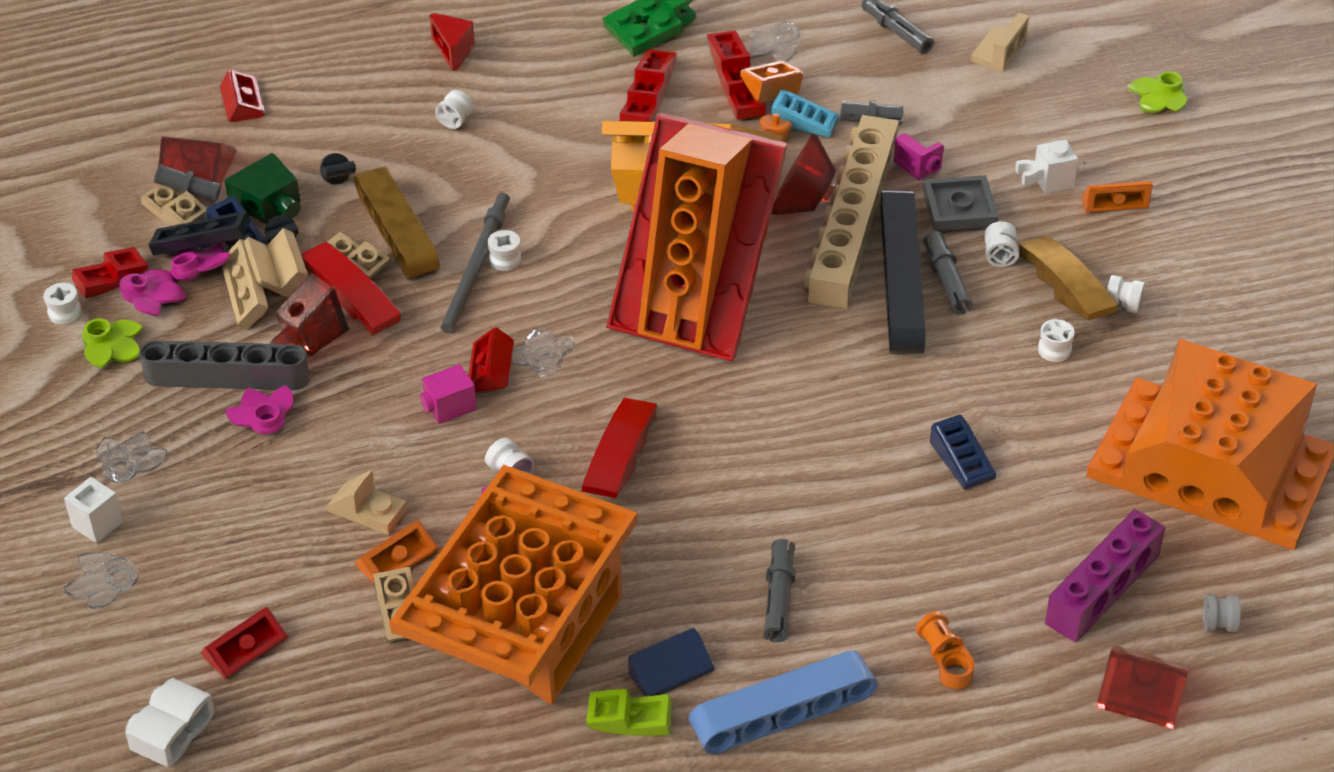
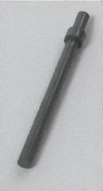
[441,193,510,333]

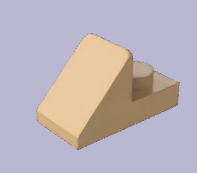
[326,471,407,535]

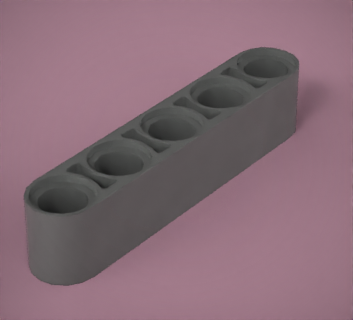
[139,340,310,390]

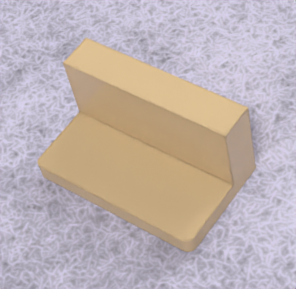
[971,12,1029,71]
[244,228,308,298]

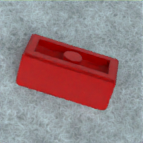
[220,70,265,122]
[468,327,514,393]
[201,607,288,680]

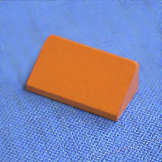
[740,61,804,102]
[1082,181,1153,213]
[355,519,439,583]

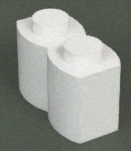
[125,678,215,767]

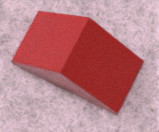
[429,13,475,71]

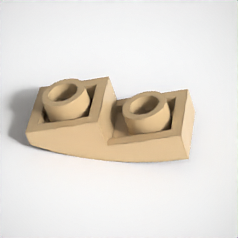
[141,184,206,226]
[327,232,390,279]
[373,566,414,643]

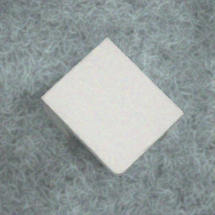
[64,477,123,544]

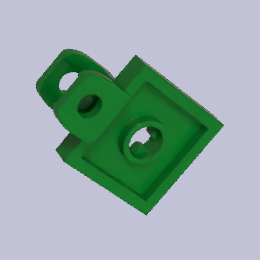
[602,0,696,57]

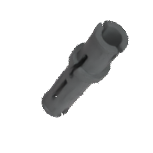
[861,0,934,54]
[924,231,973,315]
[763,539,796,643]

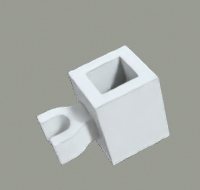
[1015,140,1078,194]

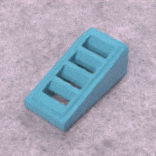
[772,90,839,138]

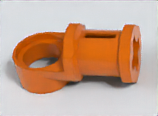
[915,611,975,689]

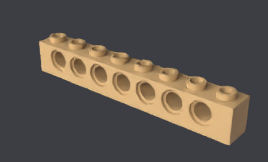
[804,115,899,309]

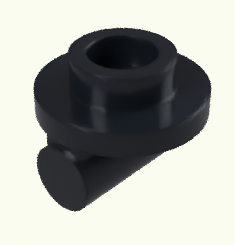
[320,153,356,185]
[264,215,299,244]

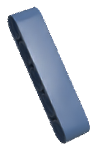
[688,650,878,754]

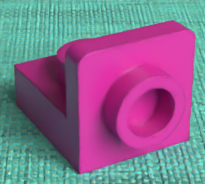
[893,133,944,181]

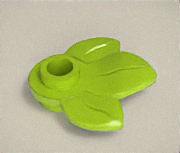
[1127,71,1187,113]
[82,318,143,368]

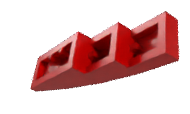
[707,30,766,120]
[619,49,677,122]
[301,242,401,336]
[581,397,657,499]

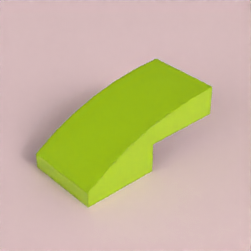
[586,688,673,736]

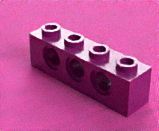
[1045,509,1166,643]

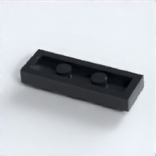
[148,211,251,256]

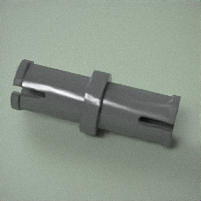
[840,101,904,126]
[154,164,222,203]

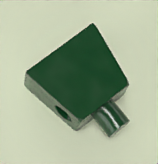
[224,152,301,223]

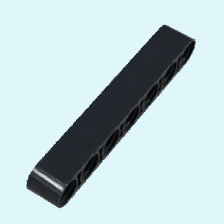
[880,190,925,354]

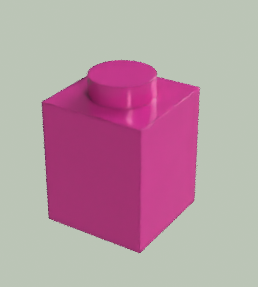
[420,364,477,424]

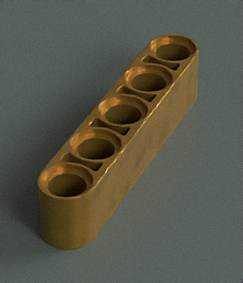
[354,166,440,279]

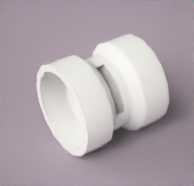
[984,221,1019,267]
[1107,275,1145,314]
[485,437,534,474]

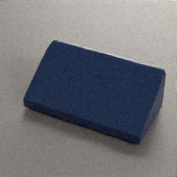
[628,628,714,696]

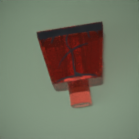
[270,273,349,356]

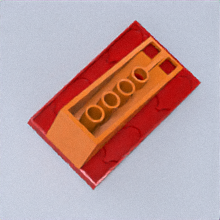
[606,112,788,362]

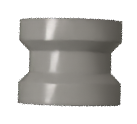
[1203,594,1240,633]

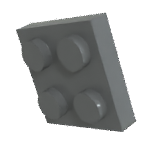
[923,175,999,231]

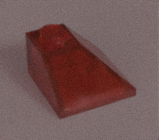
[771,133,836,215]

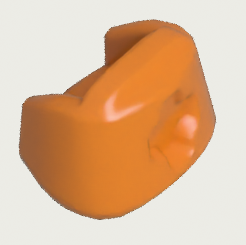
[760,114,792,142]

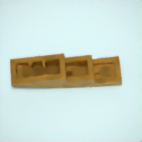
[1019,235,1118,321]

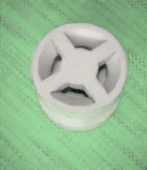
[435,90,474,129]
[488,230,521,271]
[44,283,82,325]
[1038,319,1075,362]

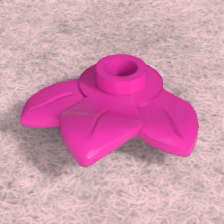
[171,243,231,281]
[119,269,186,316]
[225,385,294,434]

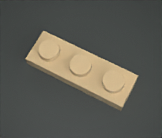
[222,239,268,330]

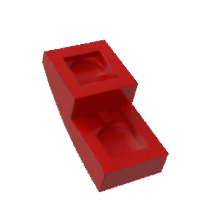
[72,247,148,298]

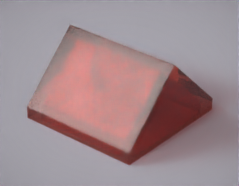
[157,136,236,185]
[1096,645,1191,729]

